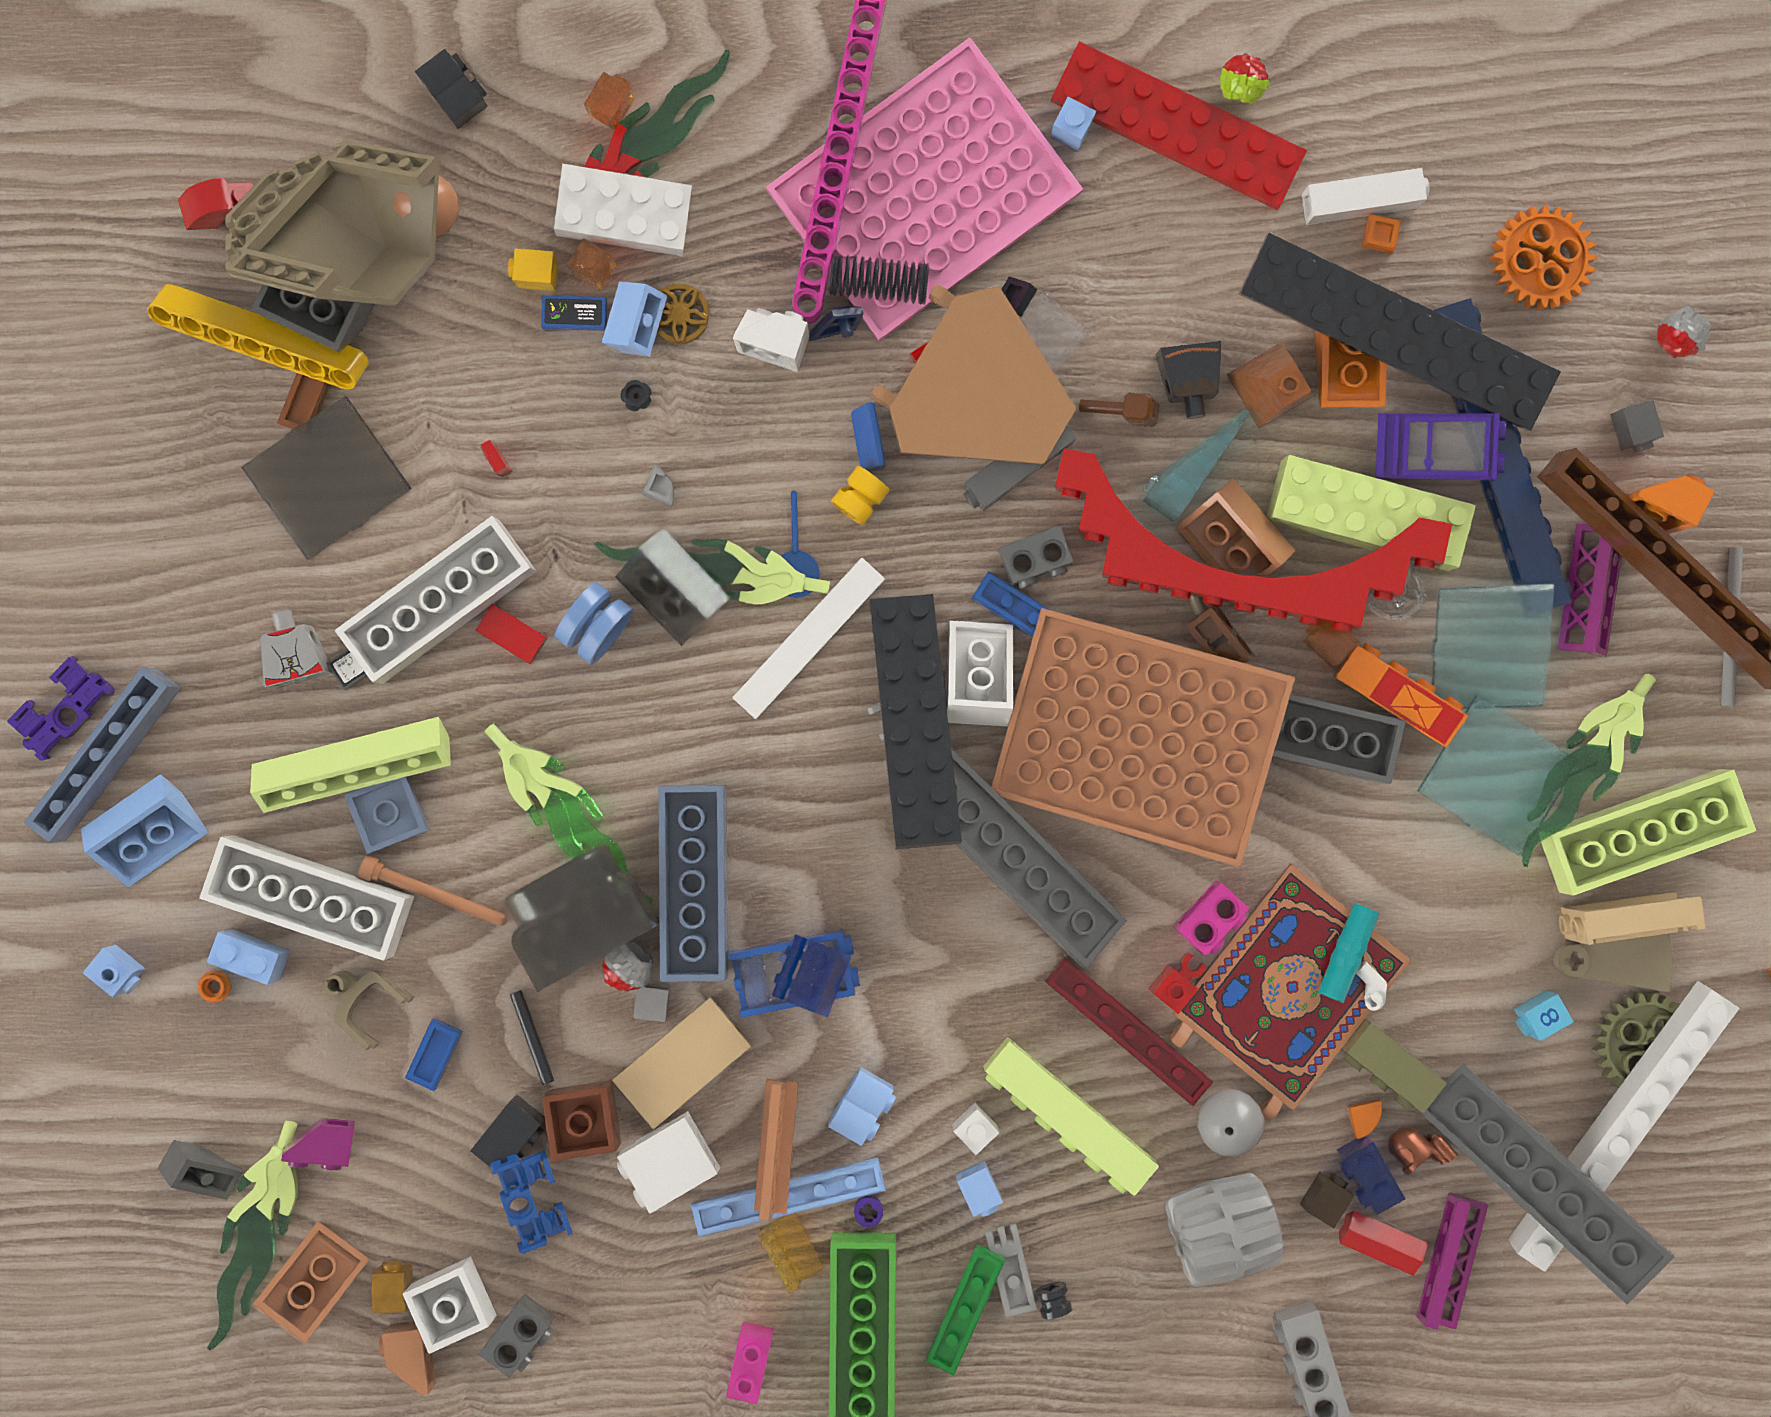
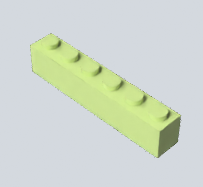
[250,717,451,813]
[983,1037,1159,1196]

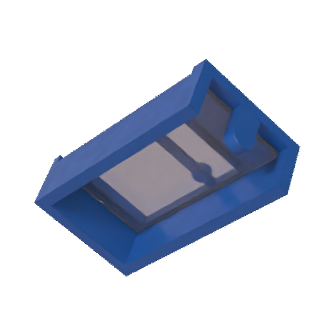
[728,929,860,1018]

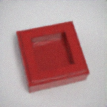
[480,440,512,477]

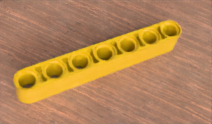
[147,284,369,390]

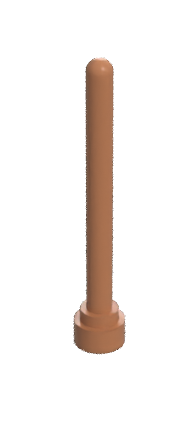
[358,854,507,926]

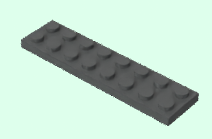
[951,748,1127,968]
[1419,1064,1674,1304]

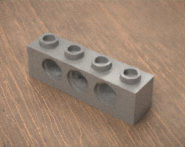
[1273,1301,1351,1417]

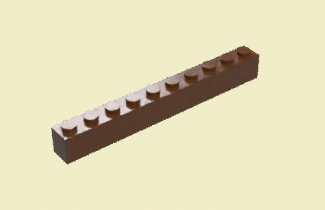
[1537,448,1771,689]

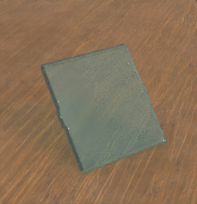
[1432,584,1554,709]
[1417,696,1579,857]

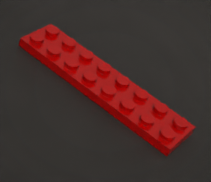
[1051,41,1307,210]

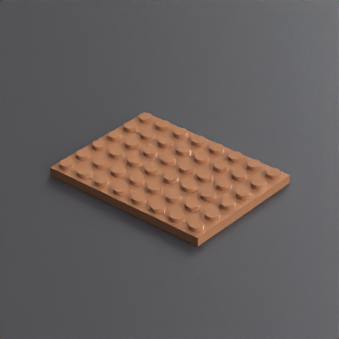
[991,608,1295,868]

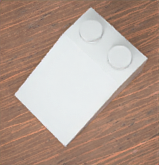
[945,621,1013,727]

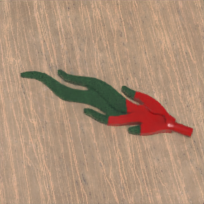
[585,50,730,178]

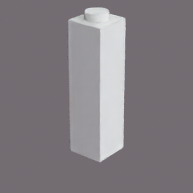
[1301,168,1430,225]

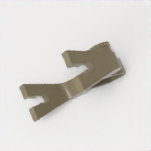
[323,971,414,1050]

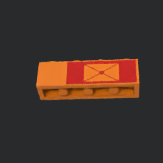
[1333,643,1469,748]

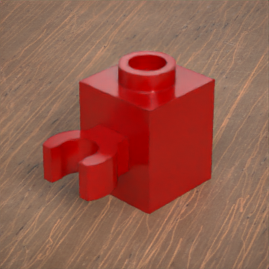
[1148,952,1206,1014]

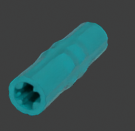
[1318,903,1380,1003]

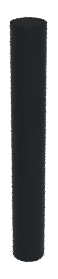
[510,990,554,1085]

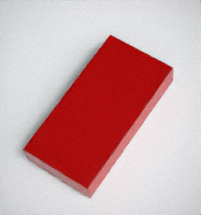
[475,604,548,664]

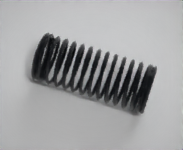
[829,253,929,305]

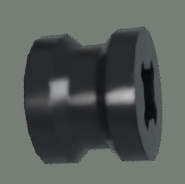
[1035,1282,1073,1319]

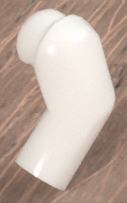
[1356,961,1387,1011]

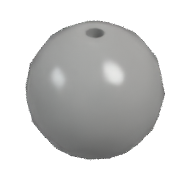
[1197,1089,1264,1157]

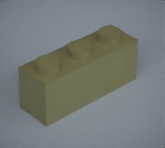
[1341,1020,1447,1114]

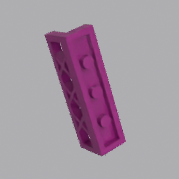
[1558,524,1622,657]
[1416,1193,1488,1330]

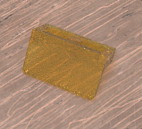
[759,1213,823,1294]

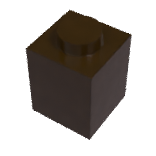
[1300,1171,1354,1229]

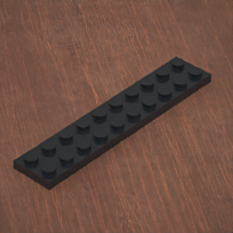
[1239,232,1561,431]

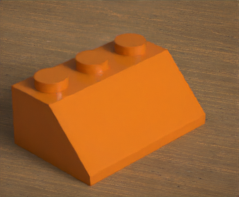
[1627,475,1715,534]

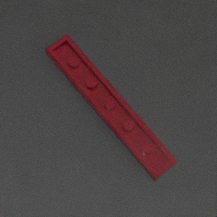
[1045,957,1213,1106]

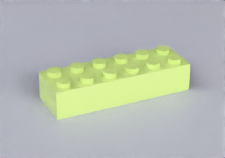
[1266,455,1476,571]
[1538,769,1756,896]

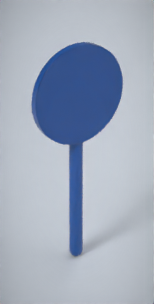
[781,490,820,598]

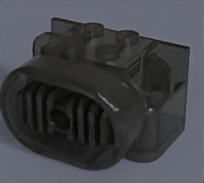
[505,844,660,992]

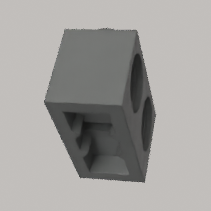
[998,526,1074,589]
[479,1294,555,1378]

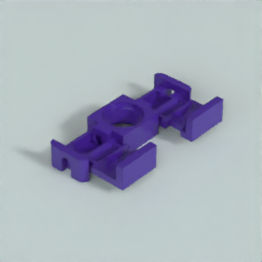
[6,656,115,761]

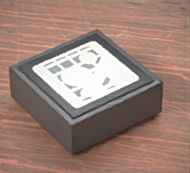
[326,649,368,690]

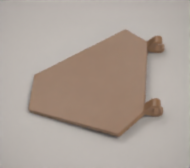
[870,285,1076,465]

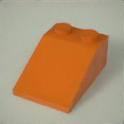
[1315,331,1387,407]

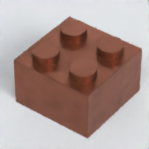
[542,1080,621,1161]

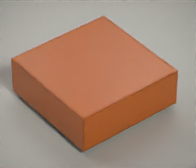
[1361,214,1401,254]

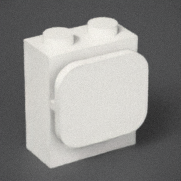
[617,1111,720,1214]

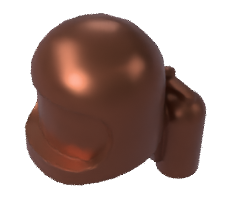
[1388,1127,1458,1175]

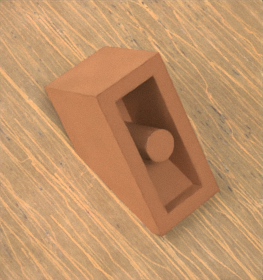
[379,1322,436,1395]

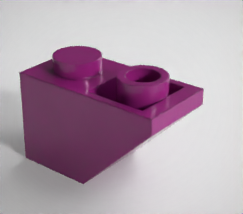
[281,1118,355,1170]

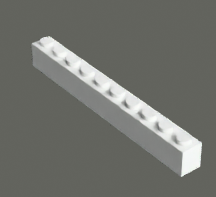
[1508,981,1740,1272]

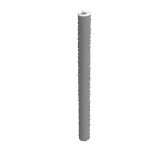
[1721,547,1743,707]

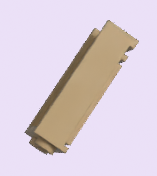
[1559,892,1706,945]

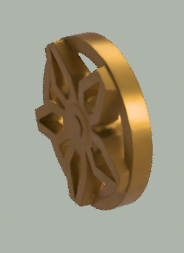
[657,284,709,344]

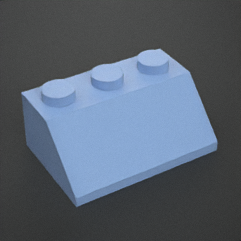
[81,774,208,887]

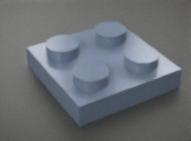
[344,776,430,854]

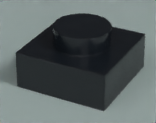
[1001,276,1038,317]

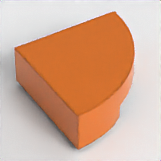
[1347,1099,1382,1139]

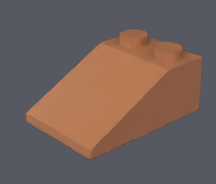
[252,1221,369,1345]

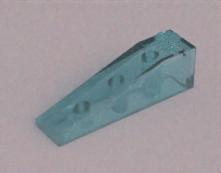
[1143,409,1250,522]

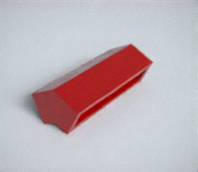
[1339,1211,1428,1276]

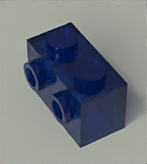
[1336,1136,1405,1215]

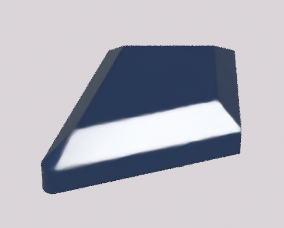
[809,306,864,341]

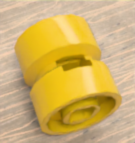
[830,465,890,526]

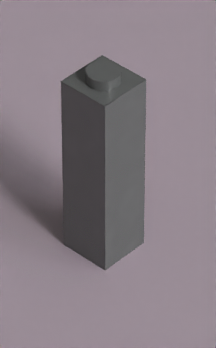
[963,426,1076,512]

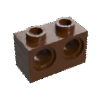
[1186,606,1255,663]

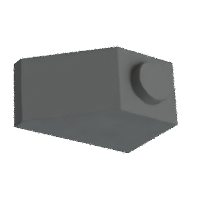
[158,1140,243,1200]

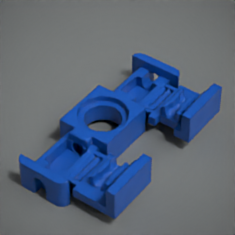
[490,1150,573,1254]

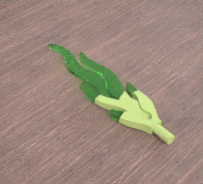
[484,723,653,904]

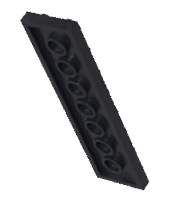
[870,594,962,850]

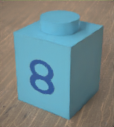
[1514,990,1574,1041]

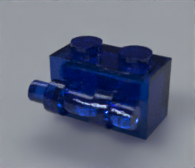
[772,934,851,1017]

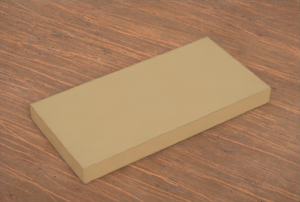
[612,996,752,1129]

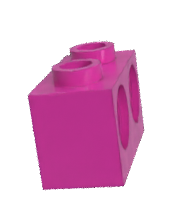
[1173,880,1249,956]
[725,1322,774,1404]

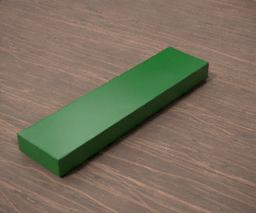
[925,1244,1006,1376]

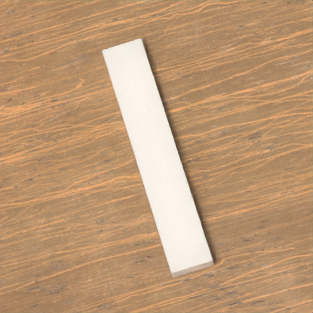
[732,558,885,719]

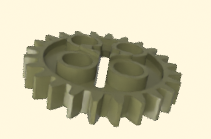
[1591,992,1691,1088]

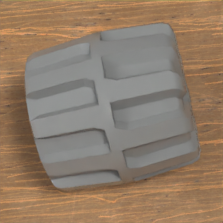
[1165,1173,1284,1287]

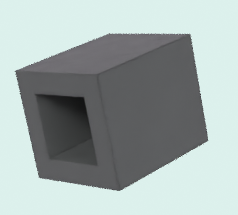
[1610,400,1664,453]

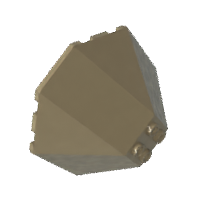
[225,140,440,306]

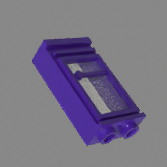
[1375,413,1506,481]

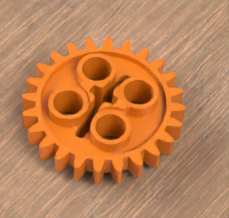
[1489,205,1597,311]

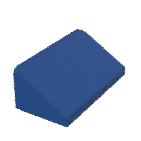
[851,402,886,472]

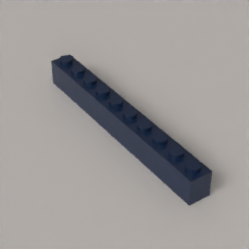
[1433,298,1572,616]

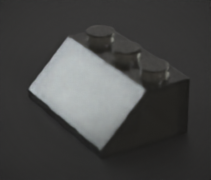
[615,528,730,646]

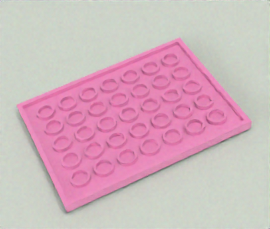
[766,37,1083,342]

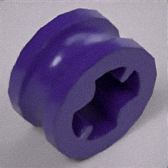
[854,1195,883,1228]

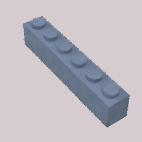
[24,667,182,842]

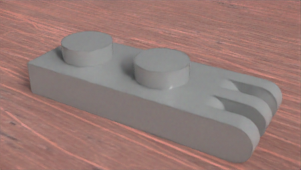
[985,1223,1037,1317]

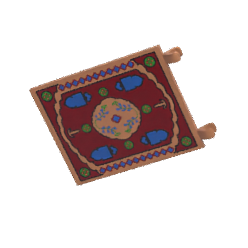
[1169,864,1411,1120]

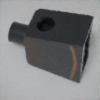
[1156,341,1221,419]

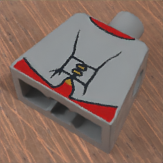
[260,610,332,689]

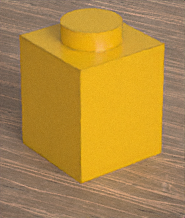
[508,248,558,291]

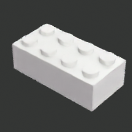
[554,164,692,257]

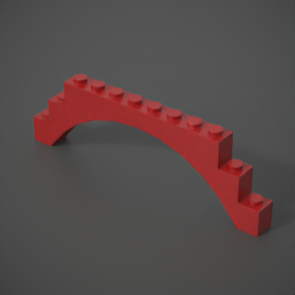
[1055,448,1452,633]

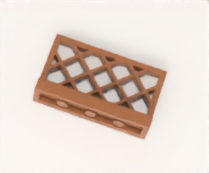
[754,1079,799,1221]

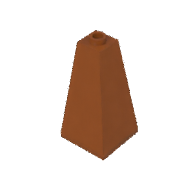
[1227,342,1314,429]

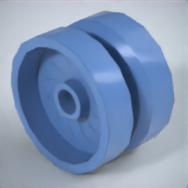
[554,582,634,665]

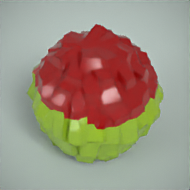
[1219,53,1270,104]

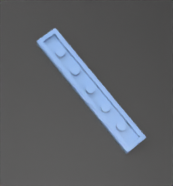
[691,1157,886,1237]

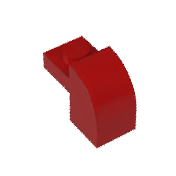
[178,178,253,230]

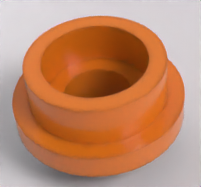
[198,970,231,1003]

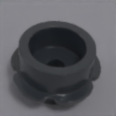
[620,380,652,411]

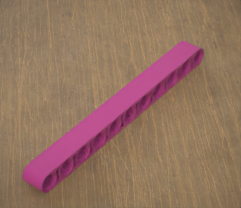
[792,0,887,324]

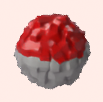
[1657,305,1712,358]
[602,942,653,991]

